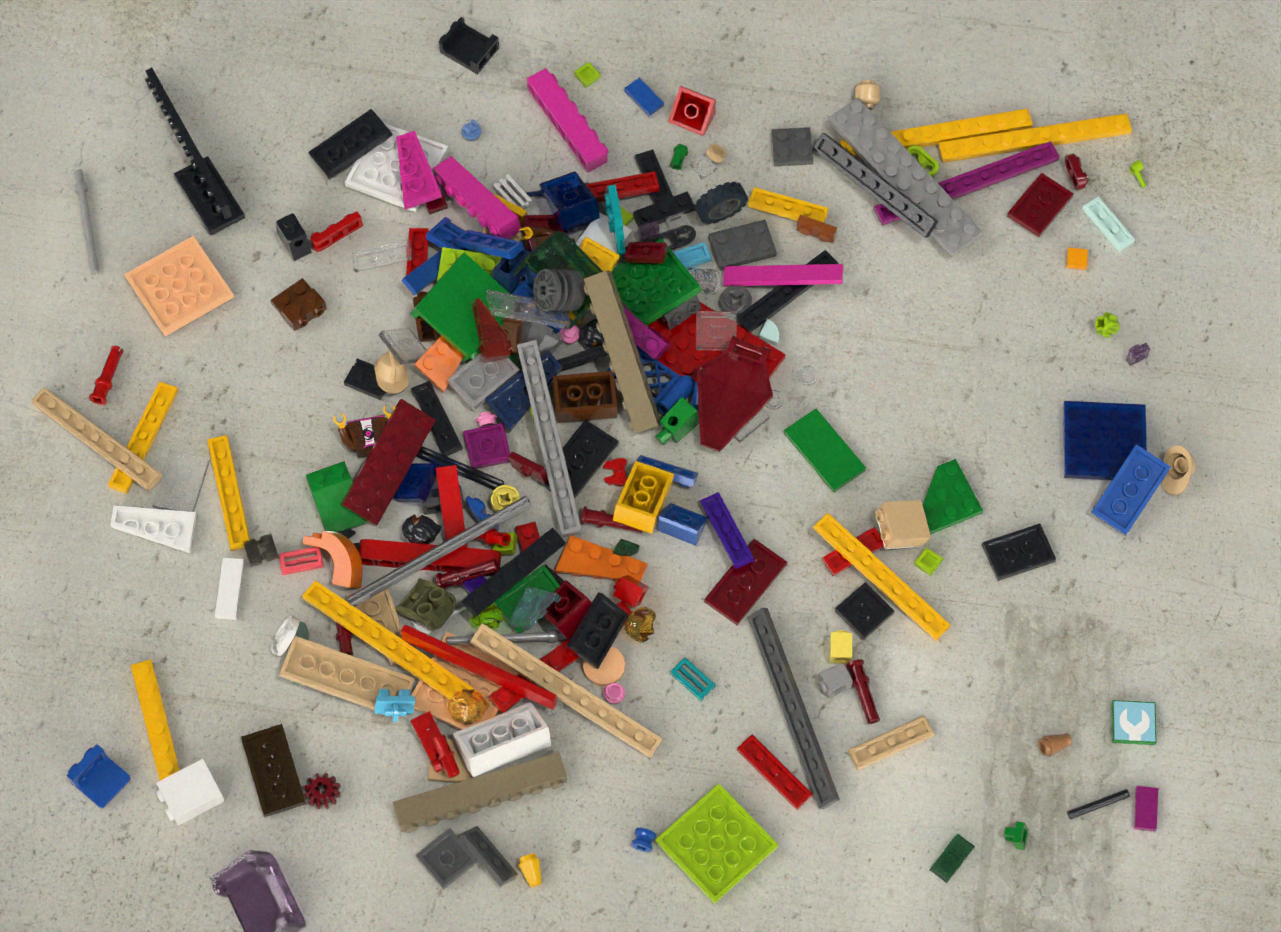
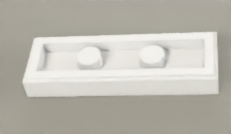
[215,558,244,620]

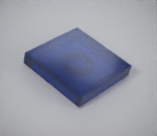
[393,463,440,502]

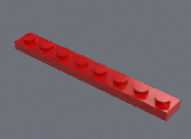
[489,601,635,714]

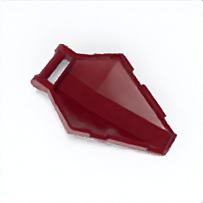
[697,336,773,453]

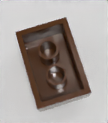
[553,371,617,423]

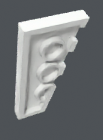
[110,506,197,553]

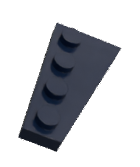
[485,351,562,432]

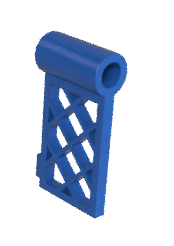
[607,345,695,416]

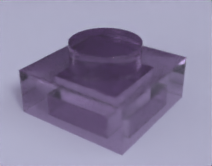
[638,221,660,240]
[1126,343,1150,366]

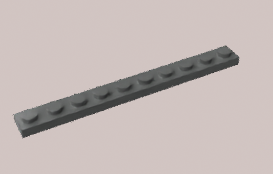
[748,608,840,809]

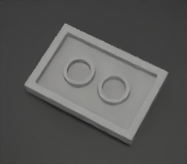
[447,343,520,410]

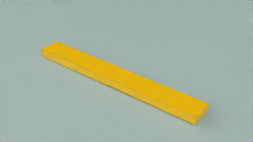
[813,512,951,641]

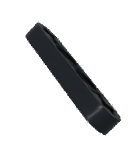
[622,225,696,259]

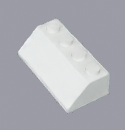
[453,702,551,778]

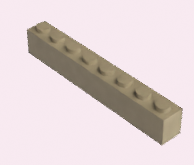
[583,271,661,434]
[393,752,567,833]

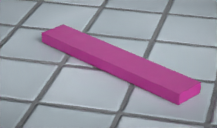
[723,264,844,286]

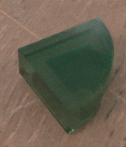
[613,539,640,556]

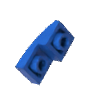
[466,496,499,531]

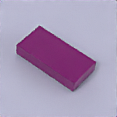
[1134,786,1159,832]

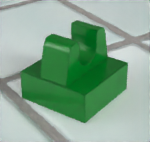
[1004,821,1029,850]

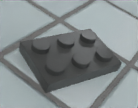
[709,219,777,271]

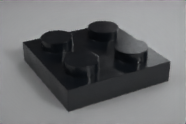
[835,582,895,640]

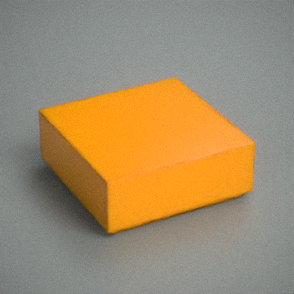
[1066,248,1088,270]

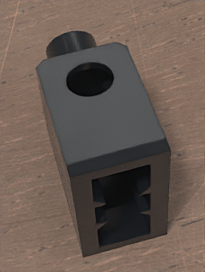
[276,213,312,261]

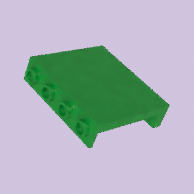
[410,252,518,362]

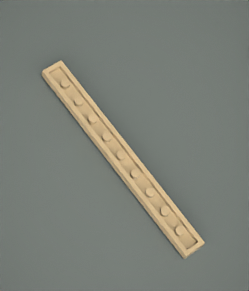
[470,623,662,758]

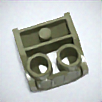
[395,578,456,630]

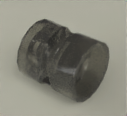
[243,533,279,567]

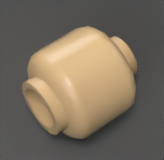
[855,80,880,109]

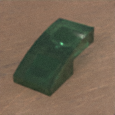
[930,833,975,883]

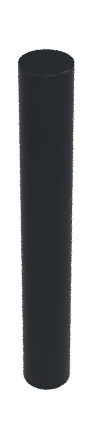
[1067,789,1130,820]

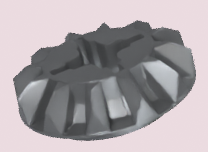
[720,286,752,315]

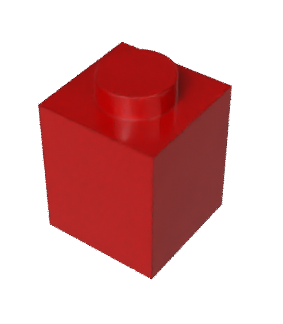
[613,575,649,607]

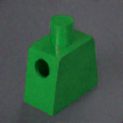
[655,397,699,445]

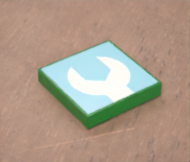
[1112,700,1156,745]

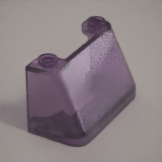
[210,850,306,932]

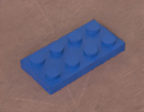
[1091,444,1171,536]

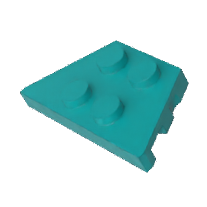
[605,185,626,255]

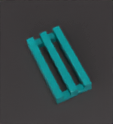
[670,657,716,701]

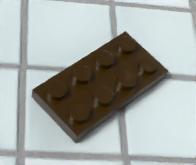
[241,724,306,817]

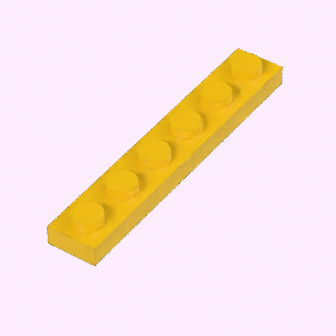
[131,659,180,781]

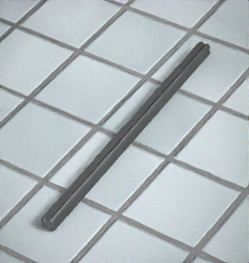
[347,496,531,607]

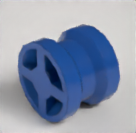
[631,828,656,852]

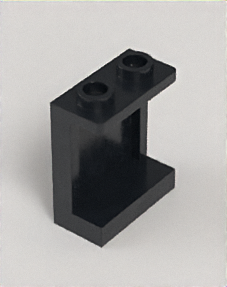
[439,17,499,75]

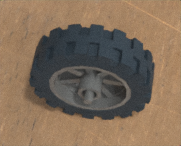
[694,181,748,224]

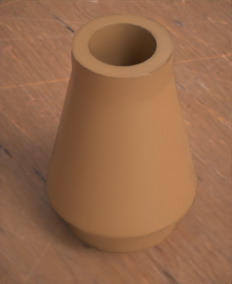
[1038,733,1072,756]

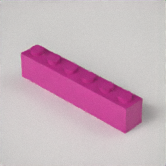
[527,68,609,173]
[432,156,521,239]

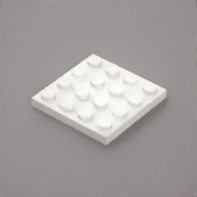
[345,123,448,212]

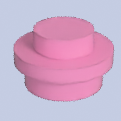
[560,325,580,344]
[476,412,496,427]
[604,683,625,704]

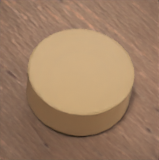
[706,144,727,163]

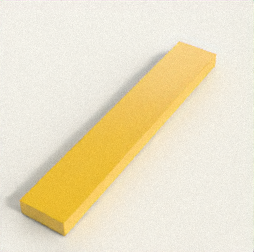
[108,381,179,494]
[207,435,252,551]

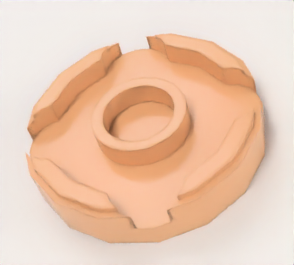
[583,646,625,687]

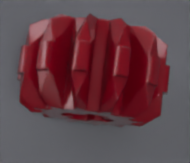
[304,772,341,810]

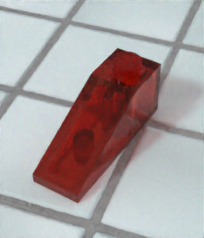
[472,298,512,362]

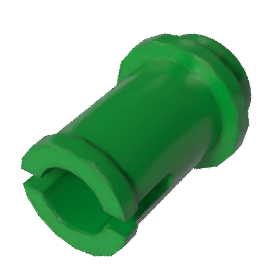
[669,144,689,170]

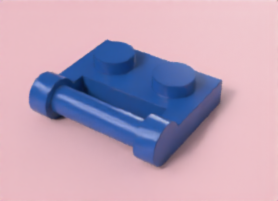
[426,217,467,251]

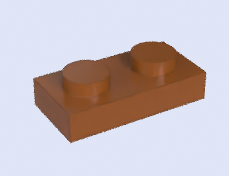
[796,214,837,243]

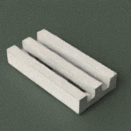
[493,174,532,209]

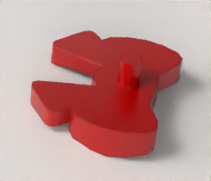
[603,458,628,487]

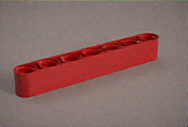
[358,539,502,576]

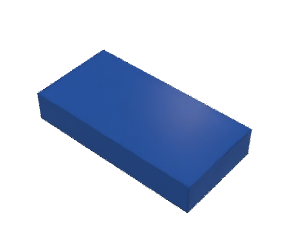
[625,77,664,116]

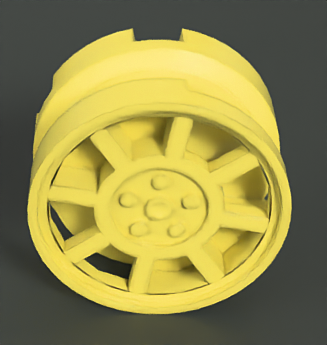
[491,485,520,513]

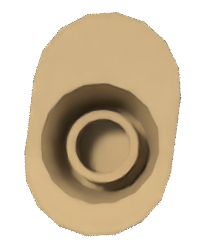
[374,349,409,394]
[1161,445,1196,495]

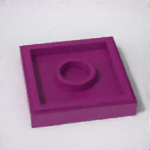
[463,423,510,469]

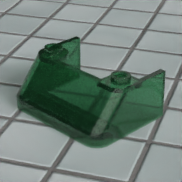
[514,231,603,329]

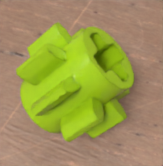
[1095,312,1120,338]

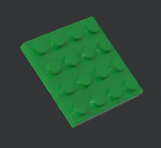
[612,238,702,325]

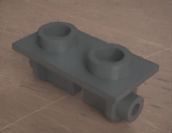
[660,295,701,330]

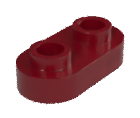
[1065,153,1088,190]

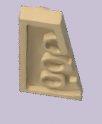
[346,588,406,666]

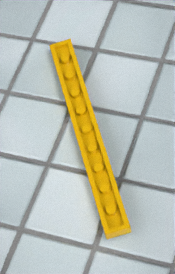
[839,108,1033,158]
[938,113,1132,163]
[302,580,484,714]

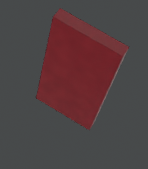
[704,539,788,626]

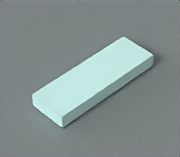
[1082,196,1135,252]

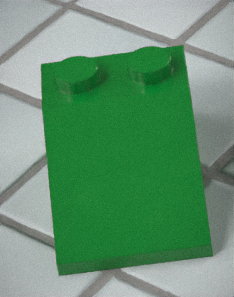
[306,461,367,532]

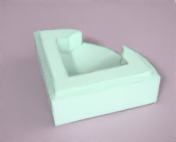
[759,319,779,345]

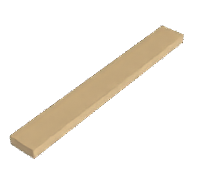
[30,387,163,491]

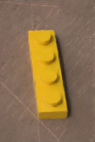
[748,187,829,223]

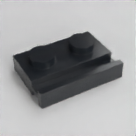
[344,358,385,400]

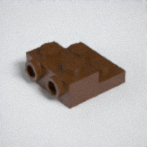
[270,278,327,331]

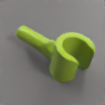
[1129,160,1147,188]

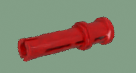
[89,346,124,405]

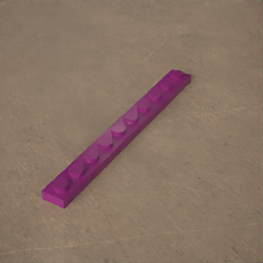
[874,141,1060,226]

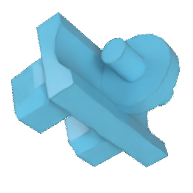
[375,689,415,722]

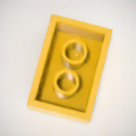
[613,461,674,534]

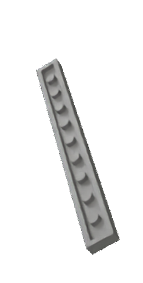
[517,340,582,537]

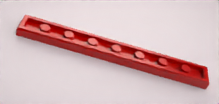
[401,625,557,710]

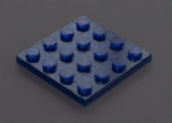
[1063,401,1147,480]

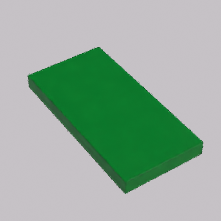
[784,409,866,493]

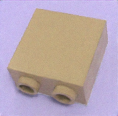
[875,500,931,549]

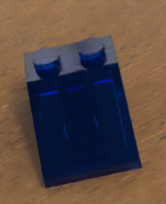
[539,171,600,231]

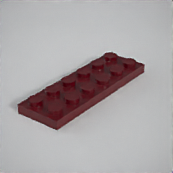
[341,399,436,526]

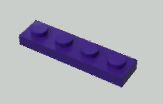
[700,492,754,569]

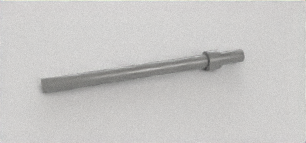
[75,169,99,275]
[447,630,568,645]

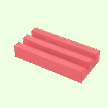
[279,547,324,575]

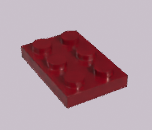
[1007,172,1074,237]

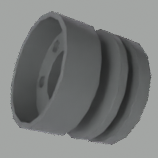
[533,269,585,312]

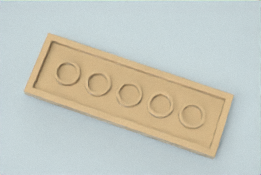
[279,636,415,719]

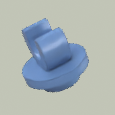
[462,119,481,140]

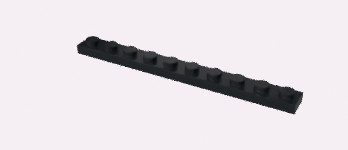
[145,68,232,219]

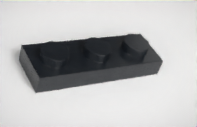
[634,191,695,231]

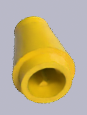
[518,853,542,888]

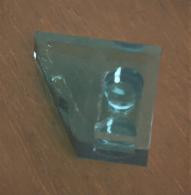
[508,586,561,630]

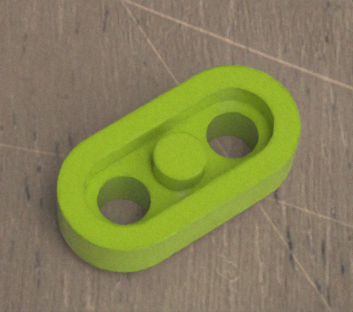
[907,146,939,178]

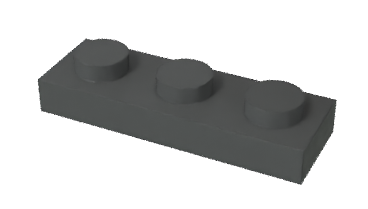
[459,826,518,887]

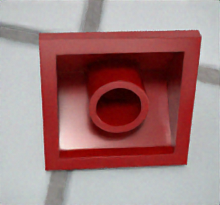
[668,86,716,136]

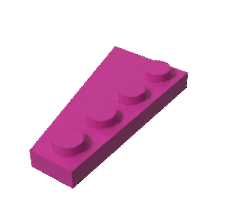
[396,130,442,210]

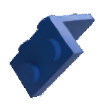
[66,744,131,808]

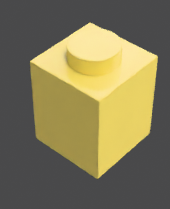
[830,630,852,664]

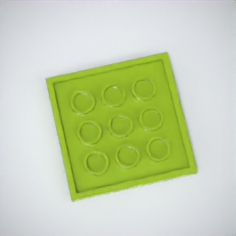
[655,784,779,905]

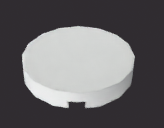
[271,615,299,656]

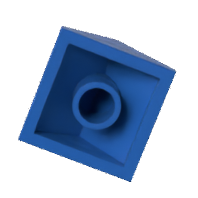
[658,503,708,546]

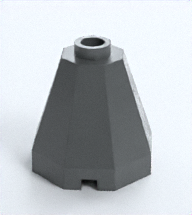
[518,319,564,361]

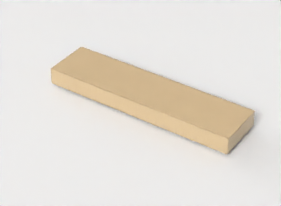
[848,715,934,771]

